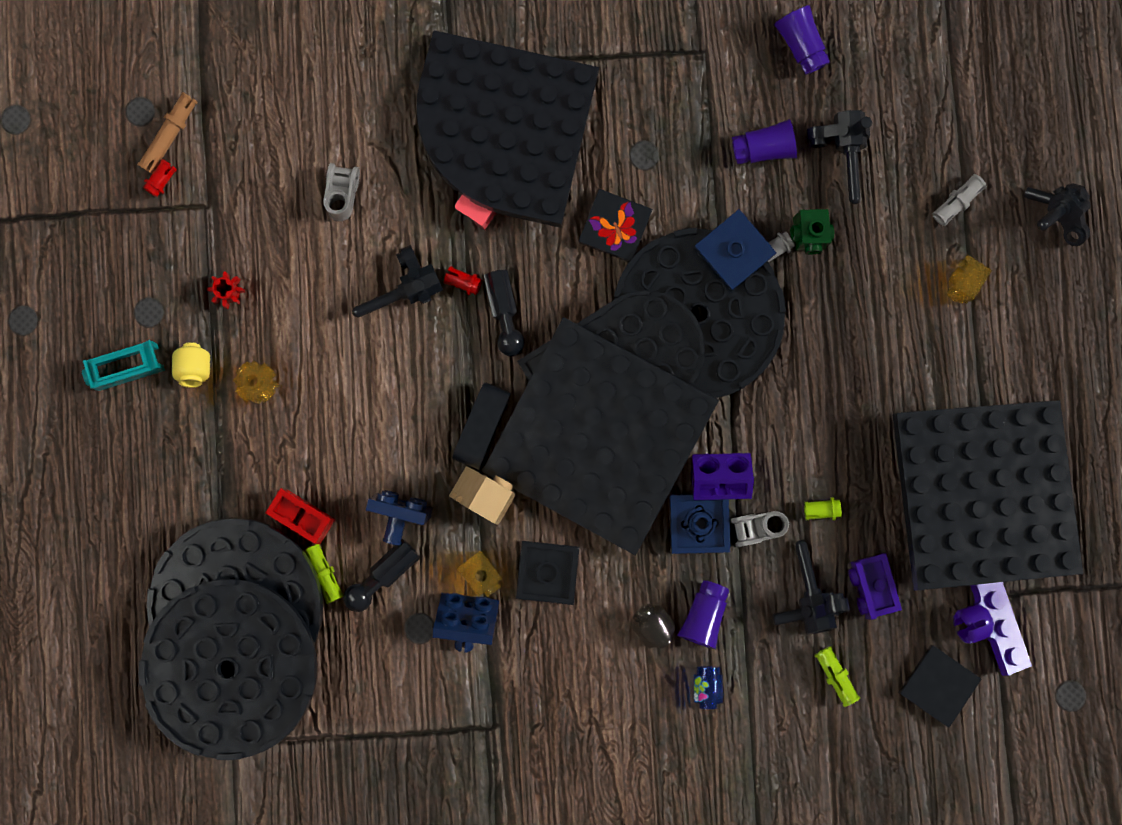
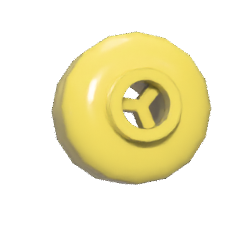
[172,343,210,388]

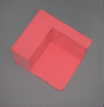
[455,194,497,230]

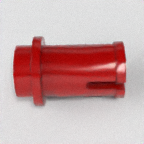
[143,159,177,197]
[444,266,482,296]

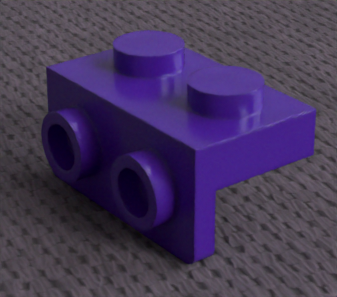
[848,553,902,620]

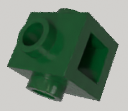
[790,209,834,255]

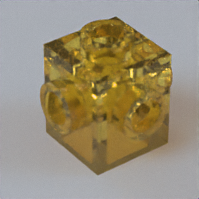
[233,361,279,404]

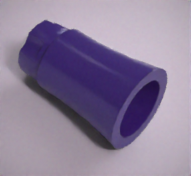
[774,5,830,75]
[732,119,797,164]
[677,580,729,650]

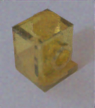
[947,255,992,304]
[457,551,503,597]

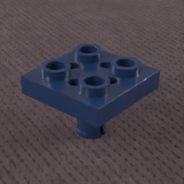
[366,490,433,545]
[669,495,730,554]
[433,593,499,652]

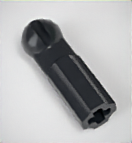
[483,270,525,357]
[343,538,420,612]

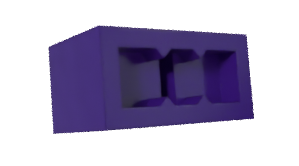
[691,453,754,500]

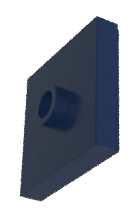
[694,209,777,291]

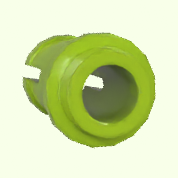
[804,497,842,521]

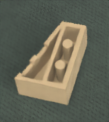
[449,466,516,525]

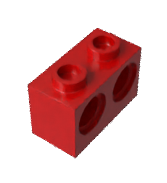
[265,488,336,544]

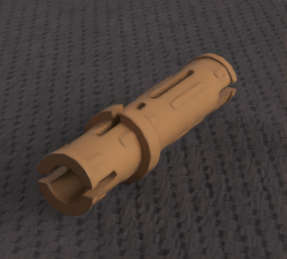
[137,92,198,174]

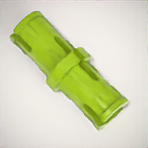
[304,544,344,604]
[814,646,860,707]

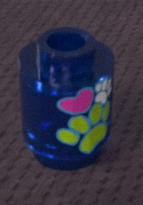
[694,666,723,709]

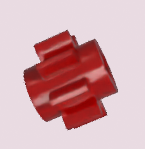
[207,271,245,309]

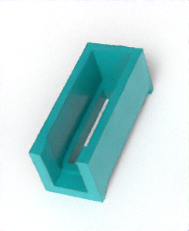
[82,340,165,391]

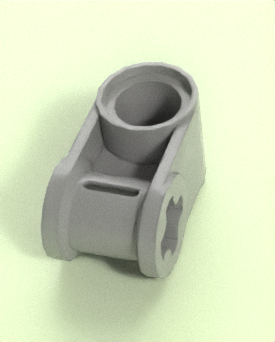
[323,163,360,221]
[730,511,789,547]

